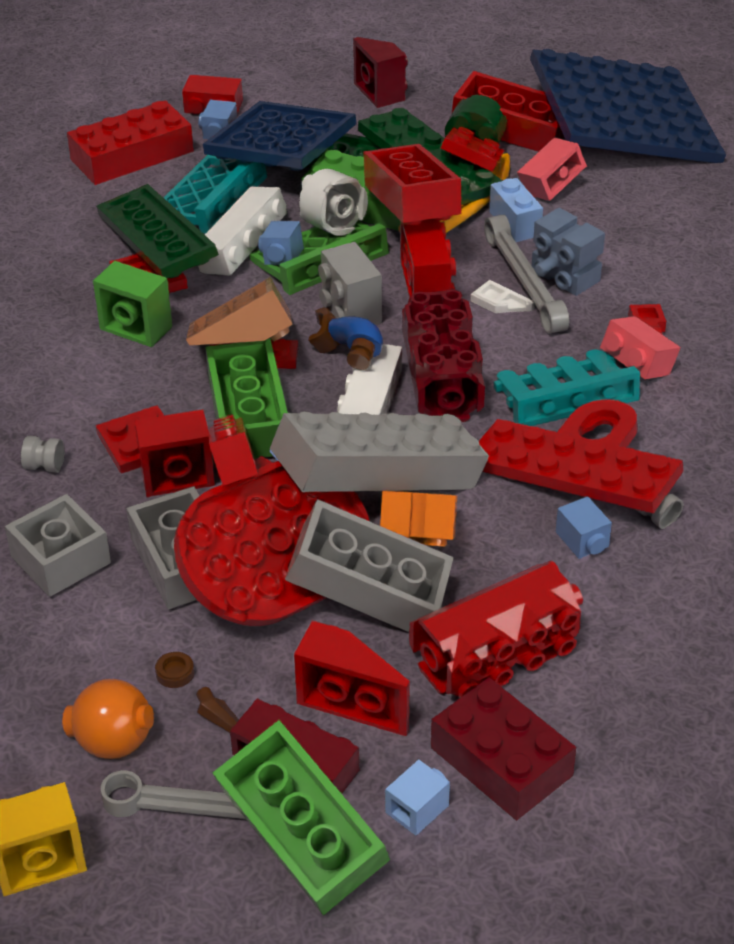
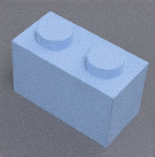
[489,178,543,242]

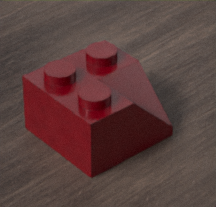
[353,37,408,108]

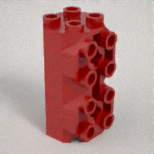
[409,561,583,698]

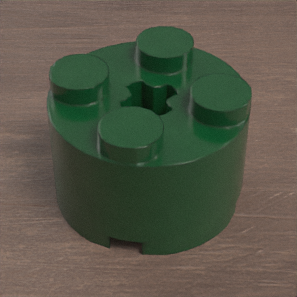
[445,95,507,143]

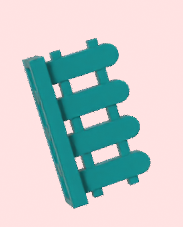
[494,349,640,426]

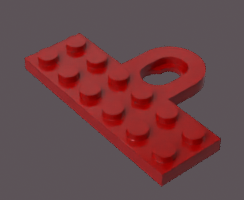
[479,400,684,514]

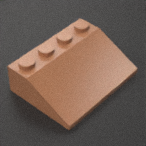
[186,277,293,345]

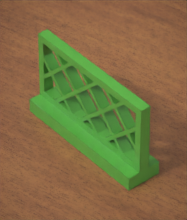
[250,220,389,295]

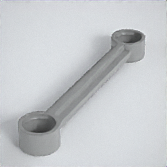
[484,215,569,334]
[101,770,245,819]

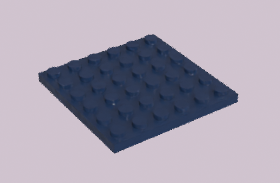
[530,49,726,163]

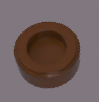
[155,652,194,688]

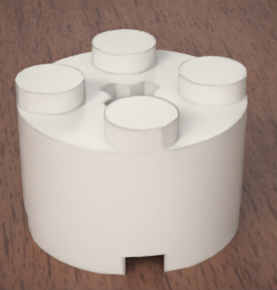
[299,169,368,236]

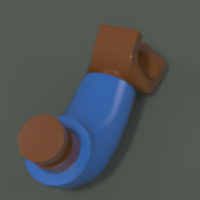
[308,307,383,370]

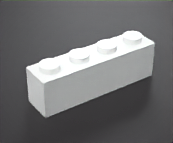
[198,187,287,275]
[337,344,402,415]

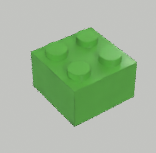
[93,261,172,347]

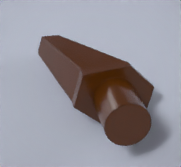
[196,687,239,732]

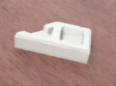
[471,280,535,313]

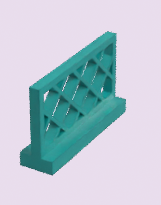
[163,155,267,234]

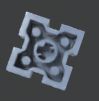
[532,207,605,296]

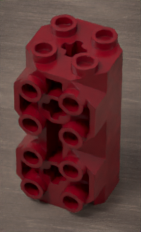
[402,289,485,422]

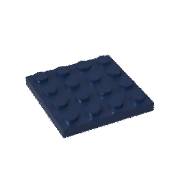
[203,101,357,171]

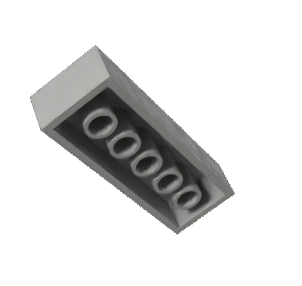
[270,412,489,492]

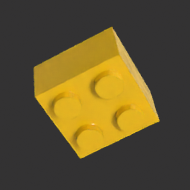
[0,782,87,897]

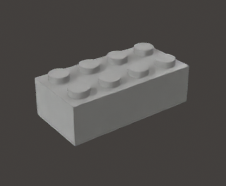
[285,499,454,632]

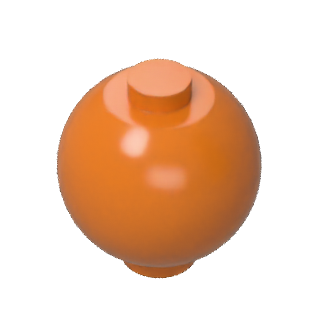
[62,679,154,759]

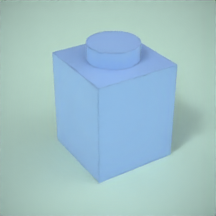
[385,759,450,835]

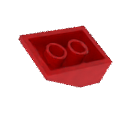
[294,620,410,736]

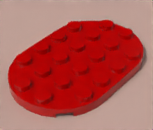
[174,461,370,626]

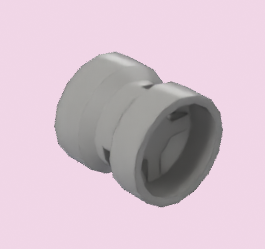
[21,436,65,473]
[635,494,684,529]

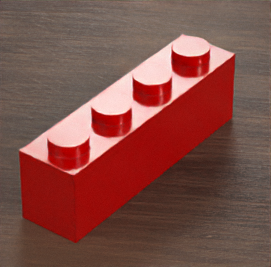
[209,414,258,486]

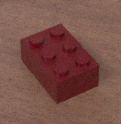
[431,677,577,821]

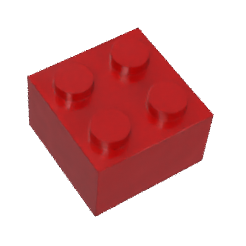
[134,409,215,497]

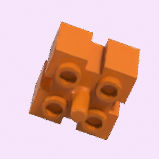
[380,491,458,546]

